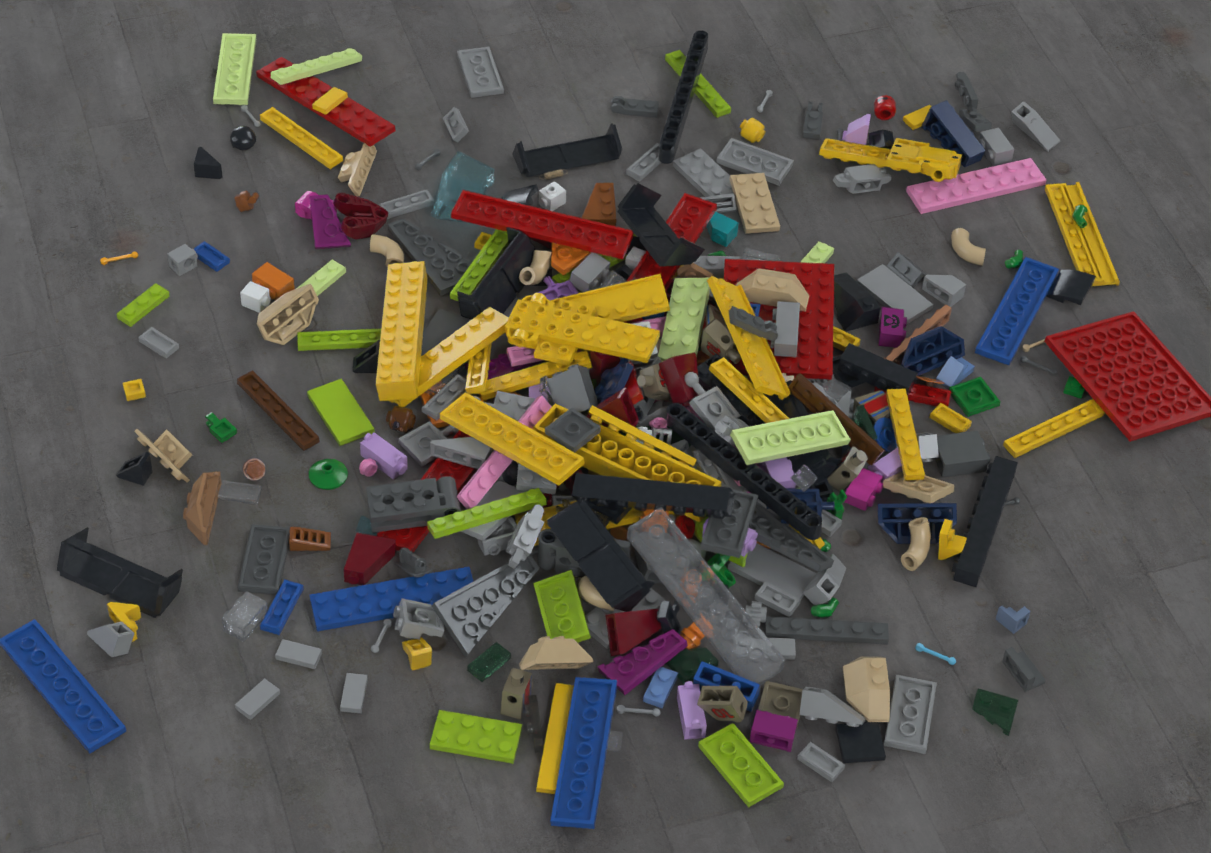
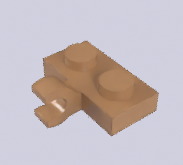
[677,263,715,278]

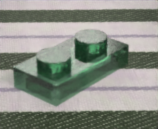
[467,642,511,682]

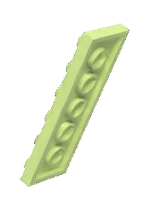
[213,33,256,105]
[658,277,710,362]
[730,410,851,465]

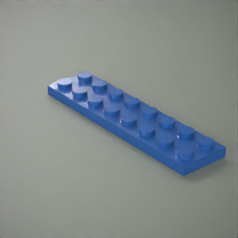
[975,257,1059,365]
[309,567,473,632]
[0,619,126,754]
[550,677,618,829]

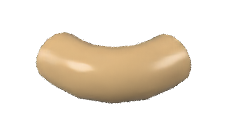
[951,228,986,266]
[370,234,404,268]
[519,250,552,286]
[901,517,931,571]
[578,576,614,611]

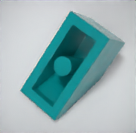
[706,211,739,247]

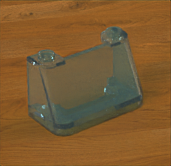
[431,151,495,224]

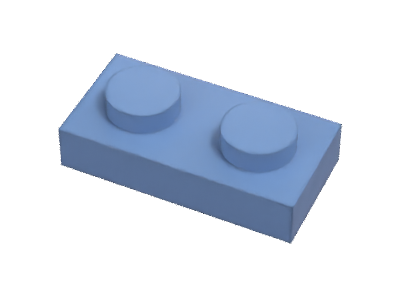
[643,667,678,708]

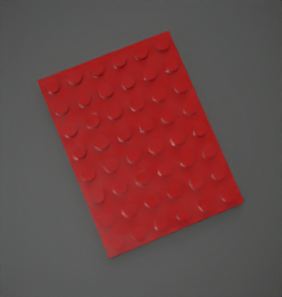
[724,259,834,380]
[1044,311,1211,442]

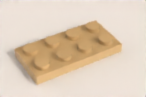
[729,173,780,234]

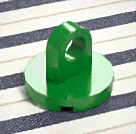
[697,553,736,588]

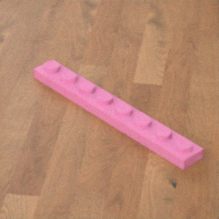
[457,395,552,509]

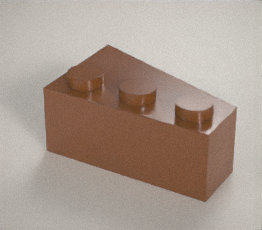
[582,183,617,226]

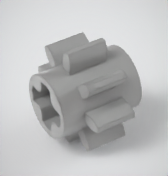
[745,601,767,627]

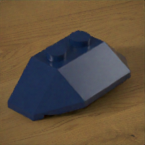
[901,326,965,376]
[877,503,957,544]

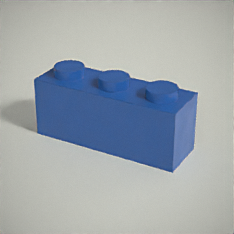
[693,661,760,712]

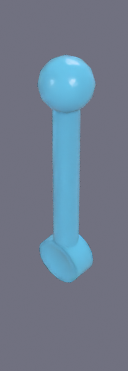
[915,643,956,665]

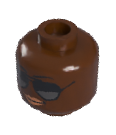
[386,406,416,433]

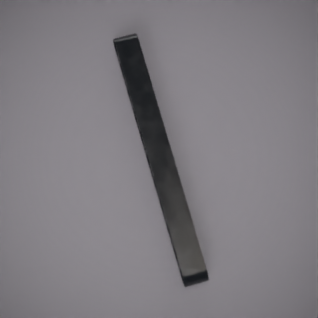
[659,30,708,164]
[666,403,822,540]

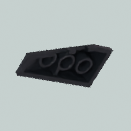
[834,272,881,332]

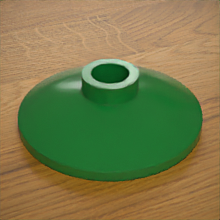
[308,459,348,490]

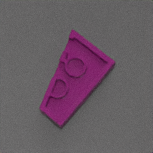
[309,194,351,249]

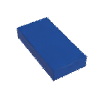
[194,241,230,272]

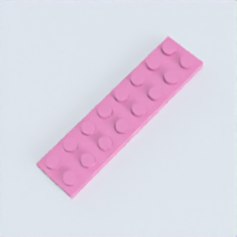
[906,158,1046,214]

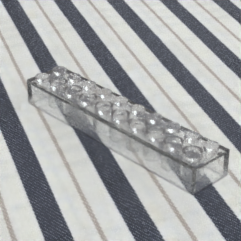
[627,507,786,685]

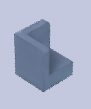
[996,606,1031,634]

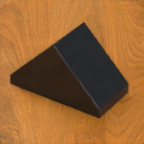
[194,146,223,179]
[353,340,380,373]
[116,452,153,486]

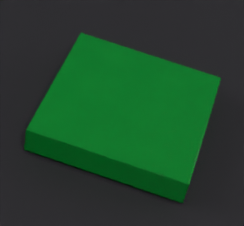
[949,377,1000,417]

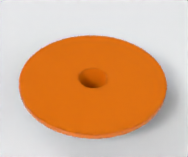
[916,376,944,387]

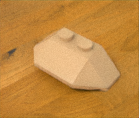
[736,268,809,311]
[257,284,319,345]
[519,636,593,670]
[843,656,890,722]

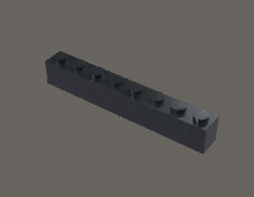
[951,456,1018,587]
[572,473,735,519]

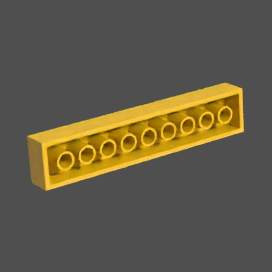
[376,261,428,401]
[533,403,721,522]

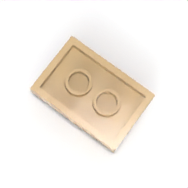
[883,471,954,503]

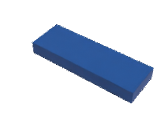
[260,579,304,635]

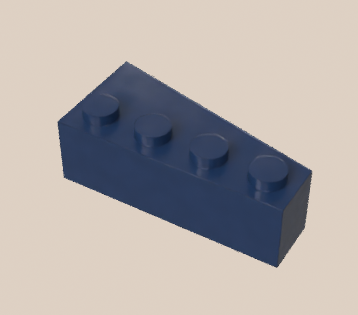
[921,100,986,168]

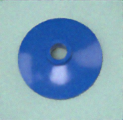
[873,417,898,453]

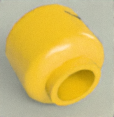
[739,118,766,143]

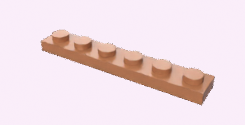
[884,305,952,365]

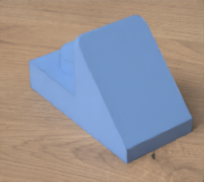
[936,356,975,389]

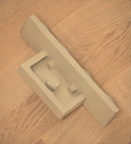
[338,143,377,197]
[134,429,193,483]

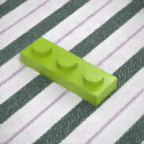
[117,283,170,327]

